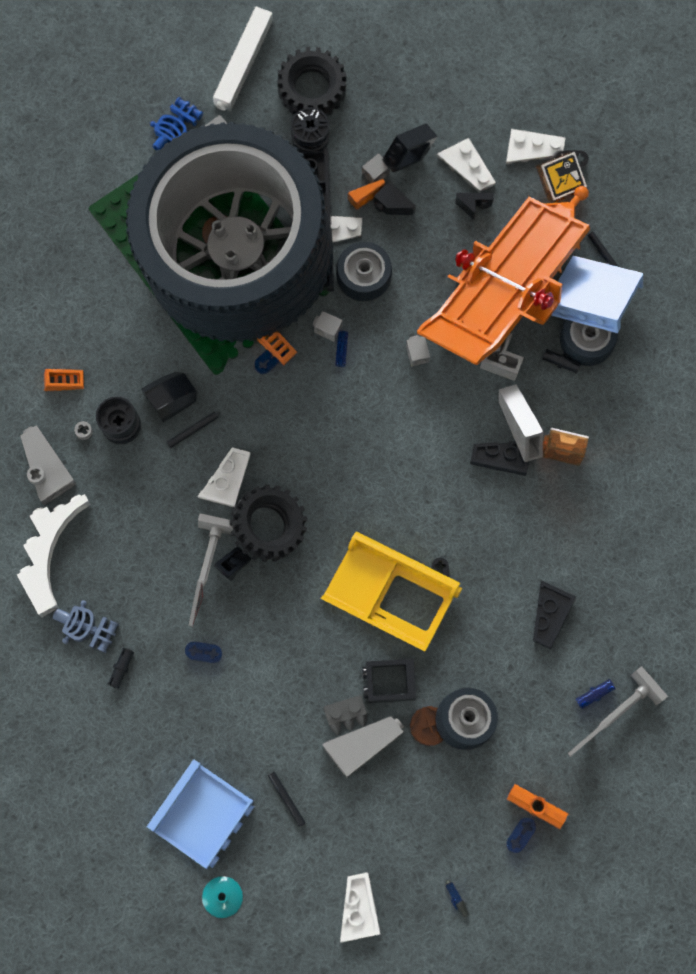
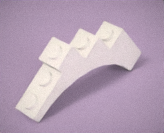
[17,494,90,618]

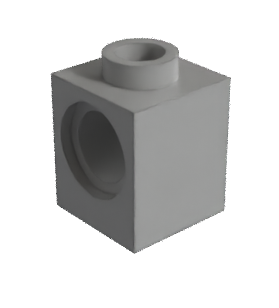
[362,153,390,183]
[312,311,343,342]
[406,336,430,367]

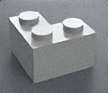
[480,333,524,381]

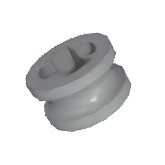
[74,421,93,440]
[27,466,46,485]

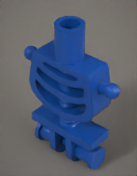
[150,97,203,151]

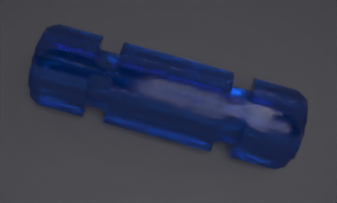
[335,331,348,367]

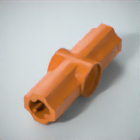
[506,784,568,829]

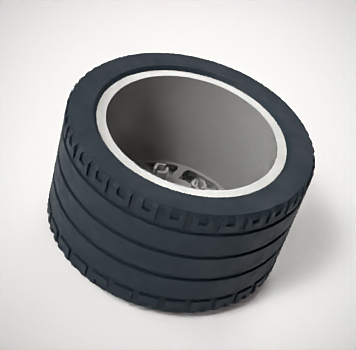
[126,122,333,342]

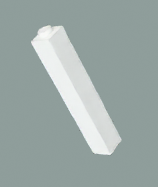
[213,7,273,111]

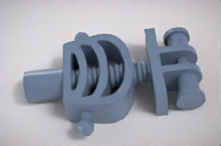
[53,600,119,653]

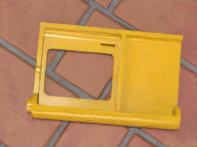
[321,531,462,651]

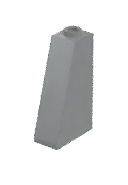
[499,385,543,462]
[20,425,76,505]
[322,716,404,778]

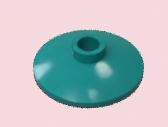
[202,876,243,918]

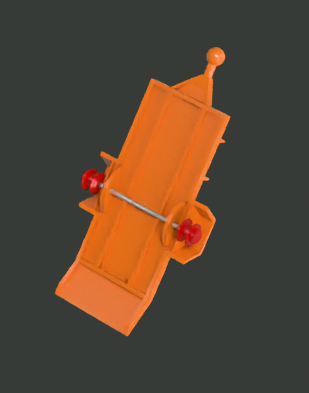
[417,186,590,365]

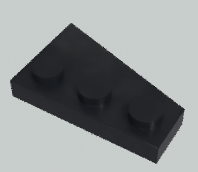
[470,441,529,476]
[533,581,576,650]

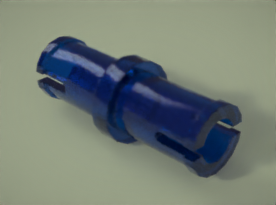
[576,679,616,709]

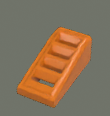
[348,179,385,210]
[257,331,297,365]
[44,369,84,391]

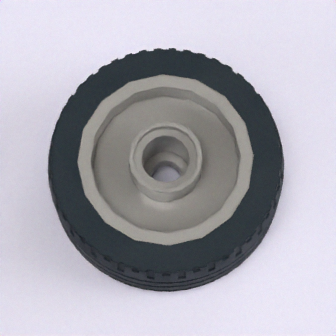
[336,242,392,301]
[560,320,618,366]
[435,688,498,750]

